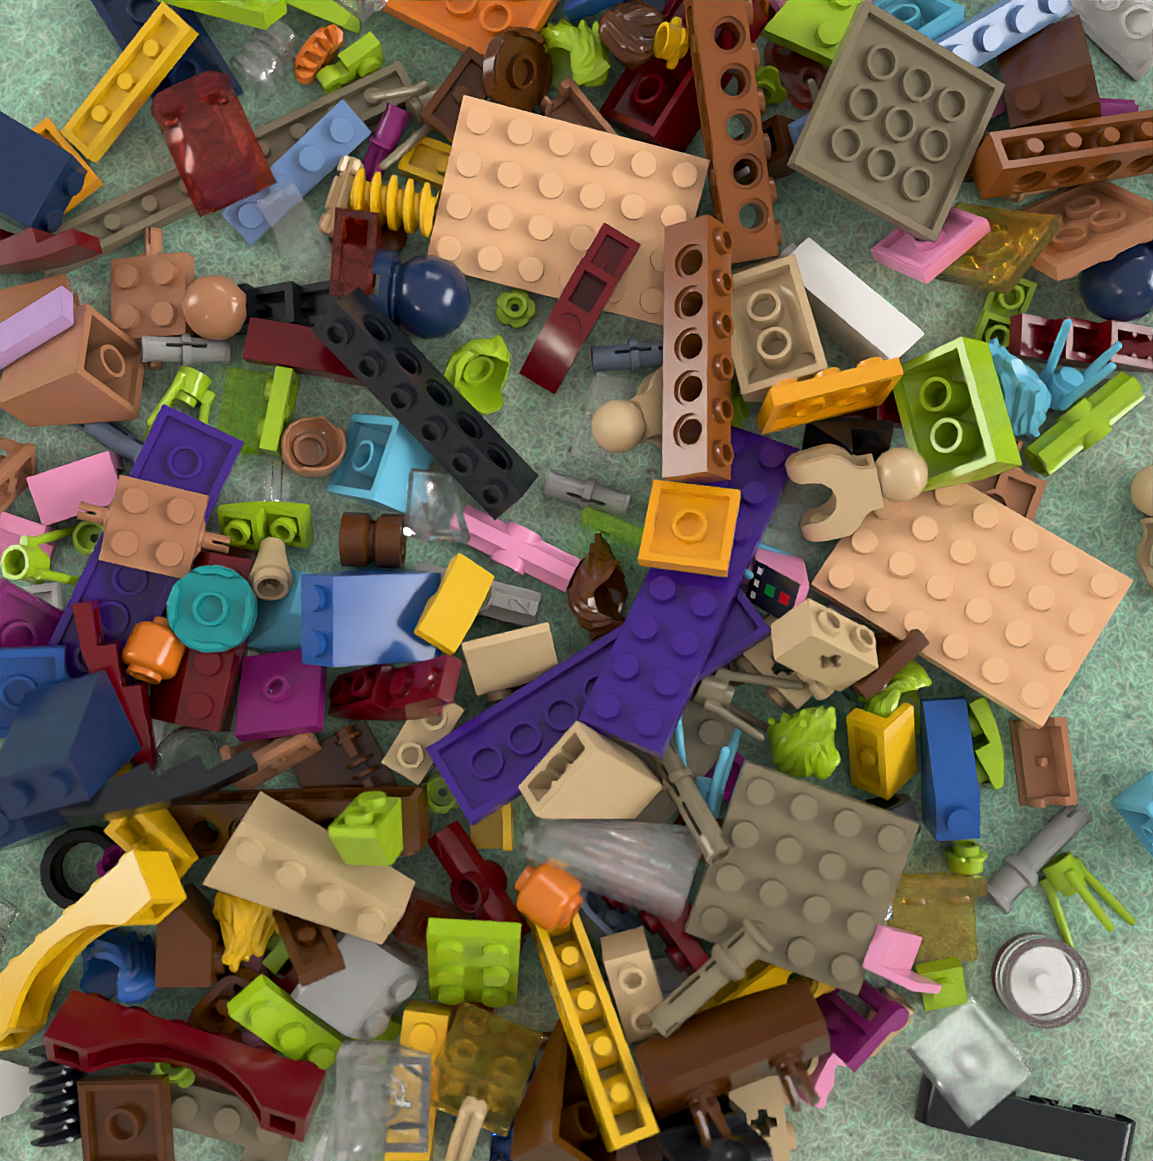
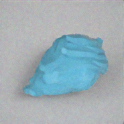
[988,338,1052,438]

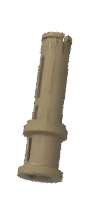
[648,916,775,1038]

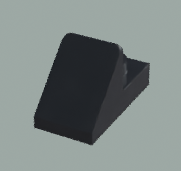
[801,417,894,462]

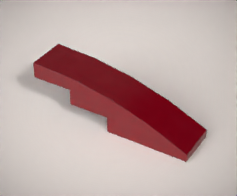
[0,227,103,275]
[1009,313,1153,373]
[242,317,424,386]
[71,599,159,772]

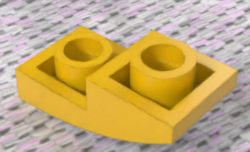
[414,553,495,655]

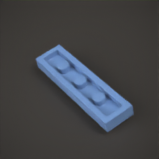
[221,99,372,245]

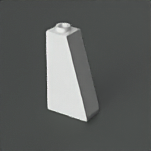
[778,237,925,364]

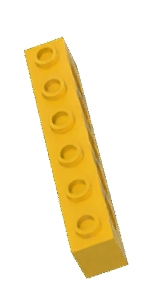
[515,863,659,1153]

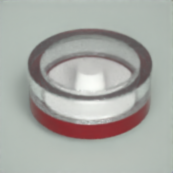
[991,932,1091,1029]

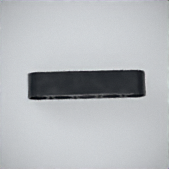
[914,1072,1136,1161]

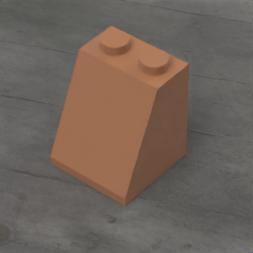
[0,303,145,427]

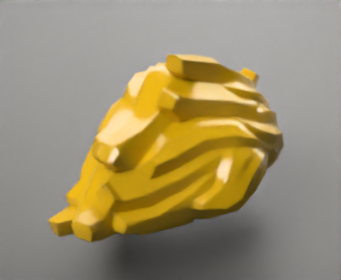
[212,890,280,972]

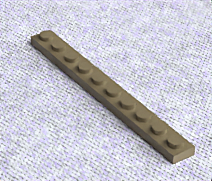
[43,60,413,278]

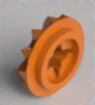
[294,24,344,85]

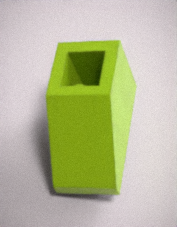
[329,791,403,866]

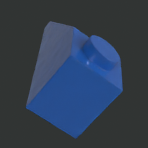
[920,696,980,841]

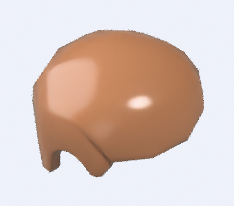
[182,275,247,340]
[280,416,347,479]

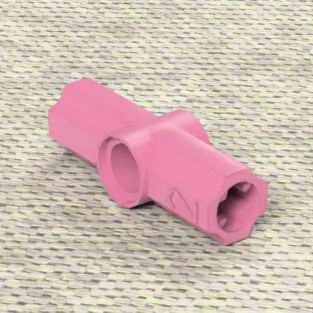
[451,504,581,593]

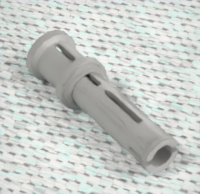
[977,805,1092,915]

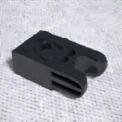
[636,1094,773,1161]

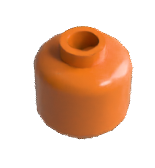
[121,616,187,685]
[514,861,584,931]

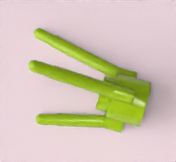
[141,366,216,440]
[1,526,80,586]
[1038,851,1136,952]

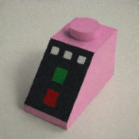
[742,548,809,619]

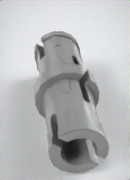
[141,333,230,367]
[544,469,632,519]

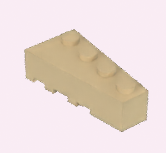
[202,791,415,945]

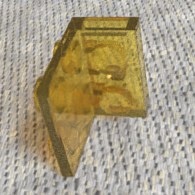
[887,872,987,963]
[421,1002,543,1137]

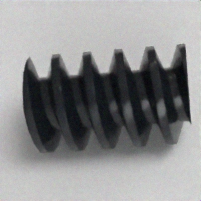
[28,1045,88,1147]

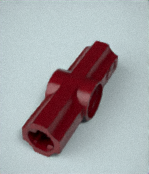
[427,820,531,939]

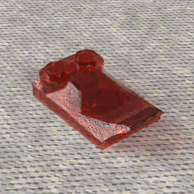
[150,71,277,217]

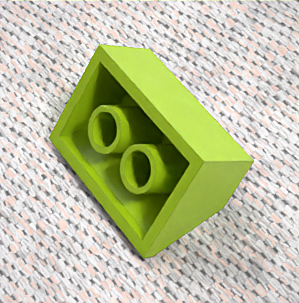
[893,336,1022,492]

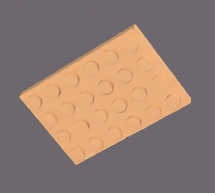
[427,95,710,326]
[810,483,1134,729]

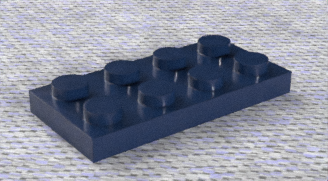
[91,0,244,134]

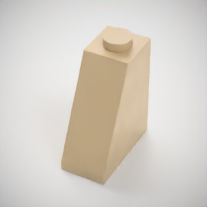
[518,721,663,819]

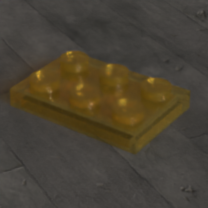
[934,202,1061,294]

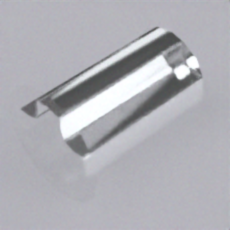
[264,460,291,502]

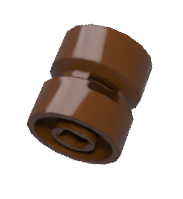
[339,512,407,569]

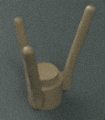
[365,80,439,170]
[691,667,805,742]

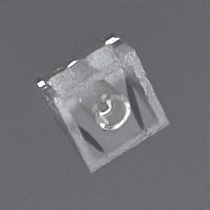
[333,1040,431,1153]

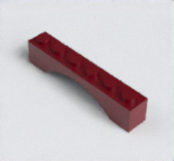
[43,989,326,1142]

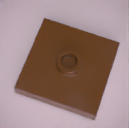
[77,1074,175,1161]

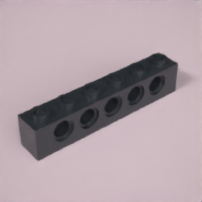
[311,287,539,520]

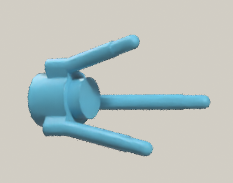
[1038,319,1122,411]
[674,718,742,819]

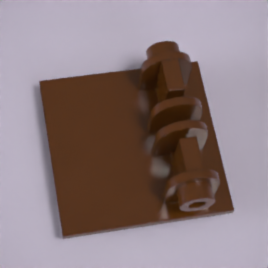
[292,720,399,823]

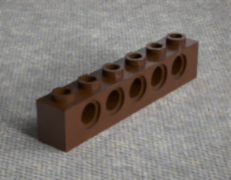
[167,785,431,860]

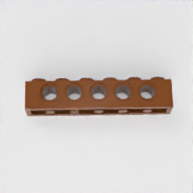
[683,0,782,264]
[969,109,1153,200]
[662,214,734,485]

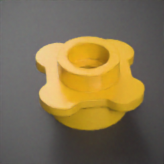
[653,17,689,70]

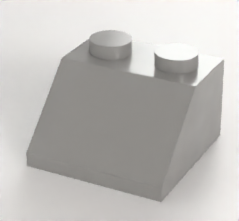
[290,931,426,1042]

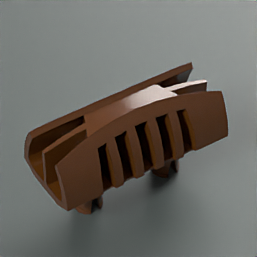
[633,981,831,1148]

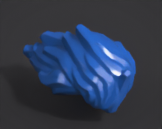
[79,928,158,1004]

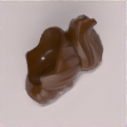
[598,0,666,71]

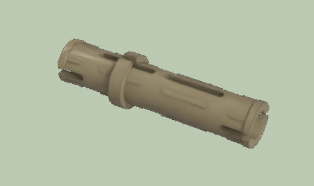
[647,740,734,865]

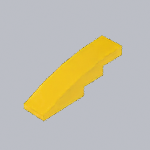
[104,762,199,880]

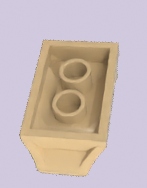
[731,254,828,402]

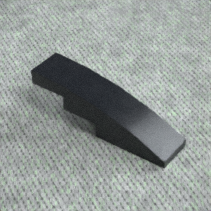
[194,279,346,338]
[58,748,258,824]

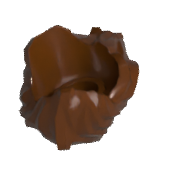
[567,533,629,640]

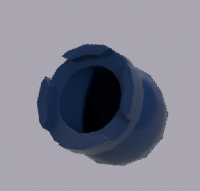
[1079,240,1153,322]
[369,249,471,339]

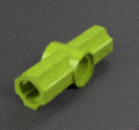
[1022,371,1145,478]

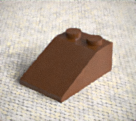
[997,15,1102,129]
[510,1019,617,1161]

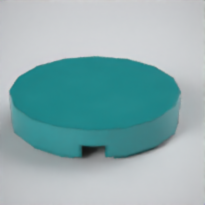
[167,565,258,653]

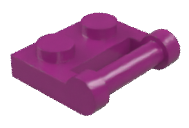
[815,979,909,1073]

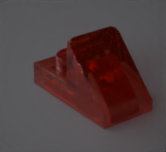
[329,207,383,297]

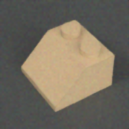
[461,622,559,702]

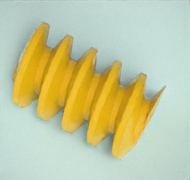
[350,167,442,238]

